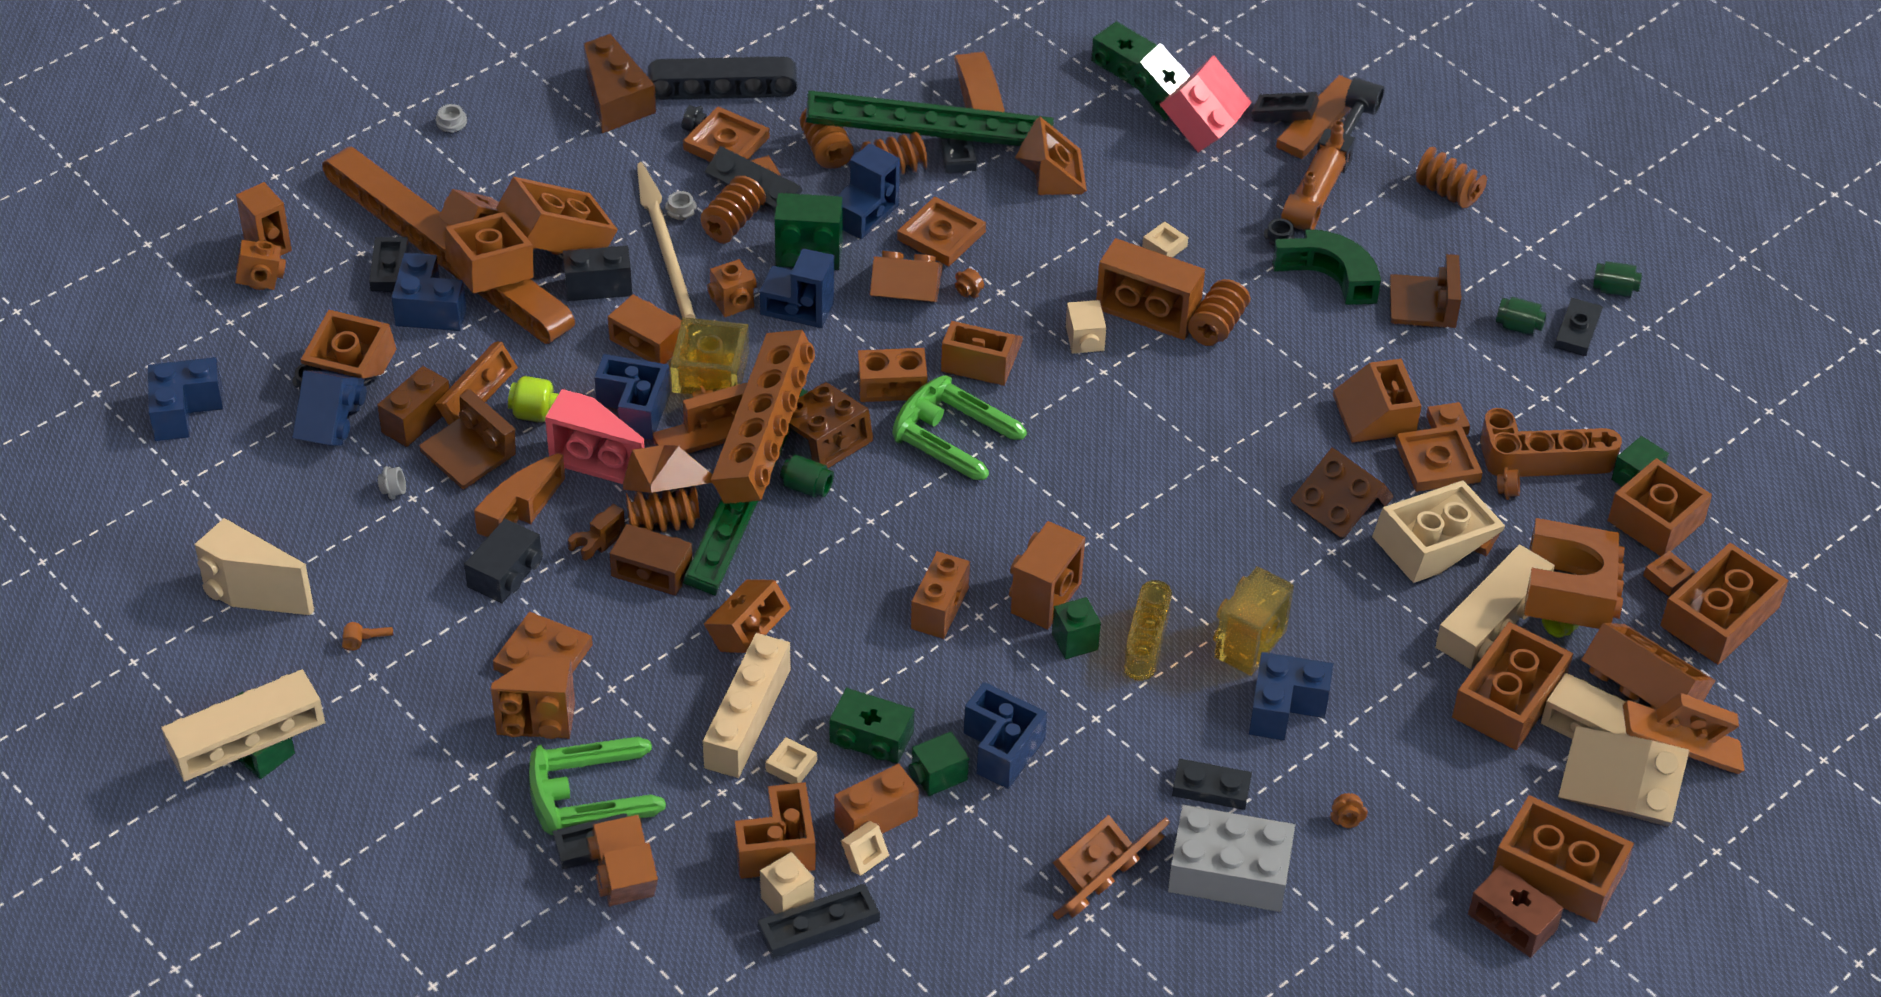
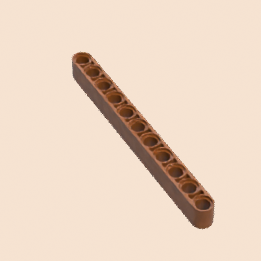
[322,146,575,344]

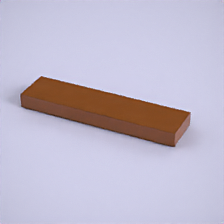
[1276,75,1352,159]

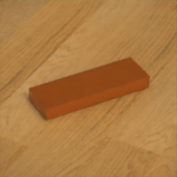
[435,341,518,425]

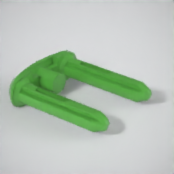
[892,376,1027,480]
[529,737,666,836]

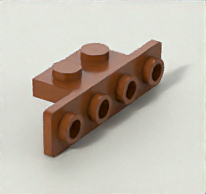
[653,383,747,454]
[1623,693,1745,774]
[1052,815,1171,920]

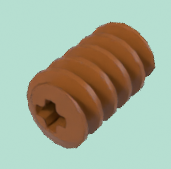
[800,109,854,169]
[859,132,927,175]
[1416,146,1487,208]
[701,176,766,244]
[1188,279,1251,346]
[626,486,700,532]

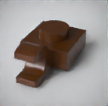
[568,503,625,561]

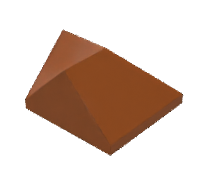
[1015,117,1087,195]
[623,445,713,492]

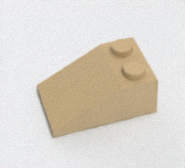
[1372,480,1505,583]
[195,518,314,615]
[1558,726,1689,827]

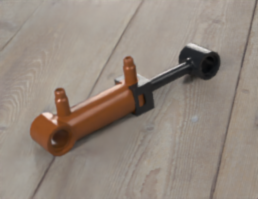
[1281,77,1385,231]

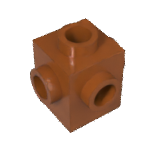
[235,240,286,290]
[707,259,757,317]

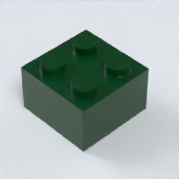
[774,193,843,270]

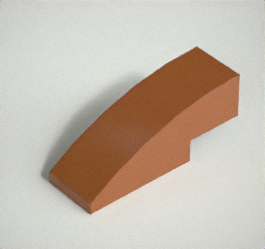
[954,51,1005,112]
[474,453,565,538]

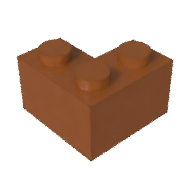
[735,782,816,879]
[587,814,658,906]

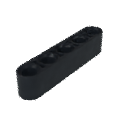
[648,56,798,100]

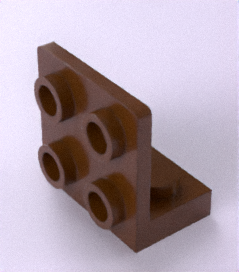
[1389,254,1461,328]
[789,382,874,468]
[420,389,516,489]
[1291,447,1394,539]

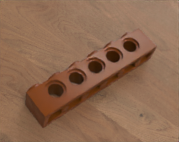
[711,330,815,503]

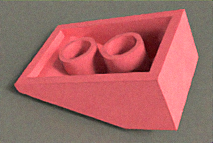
[1159,55,1252,152]
[545,389,645,484]

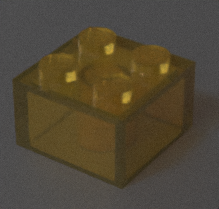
[671,317,749,394]
[1213,566,1294,676]

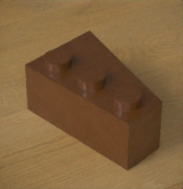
[584,33,656,133]

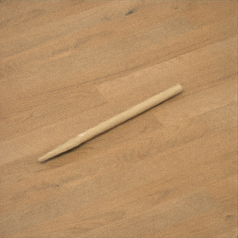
[637,162,696,323]

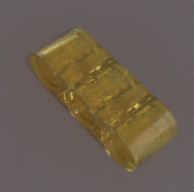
[1124,580,1172,681]

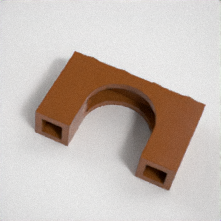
[1524,518,1625,629]

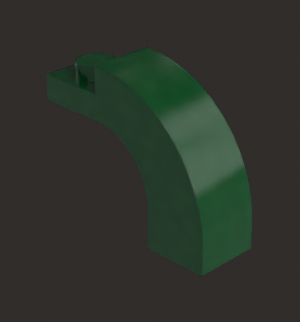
[1272,229,1381,305]

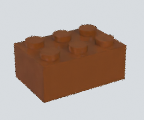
[496,176,618,255]
[1096,238,1205,340]
[1660,543,1789,665]
[1452,622,1574,751]
[1581,623,1716,710]
[1491,795,1634,923]

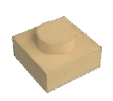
[1142,222,1188,257]
[766,737,817,784]
[841,821,889,876]

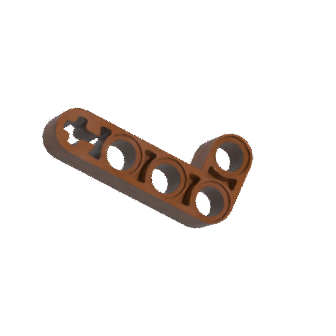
[1480,408,1622,477]

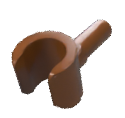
[342,622,393,651]

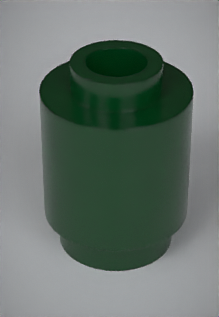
[1593,261,1642,297]
[1496,297,1547,336]
[780,455,834,497]

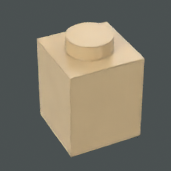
[1066,300,1106,354]
[760,852,814,914]

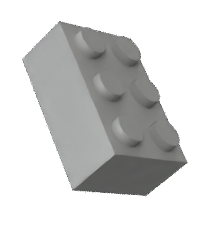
[1168,805,1295,912]

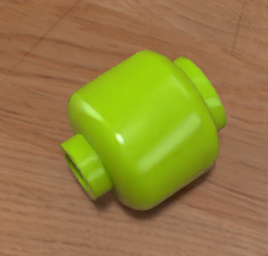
[508,376,559,423]

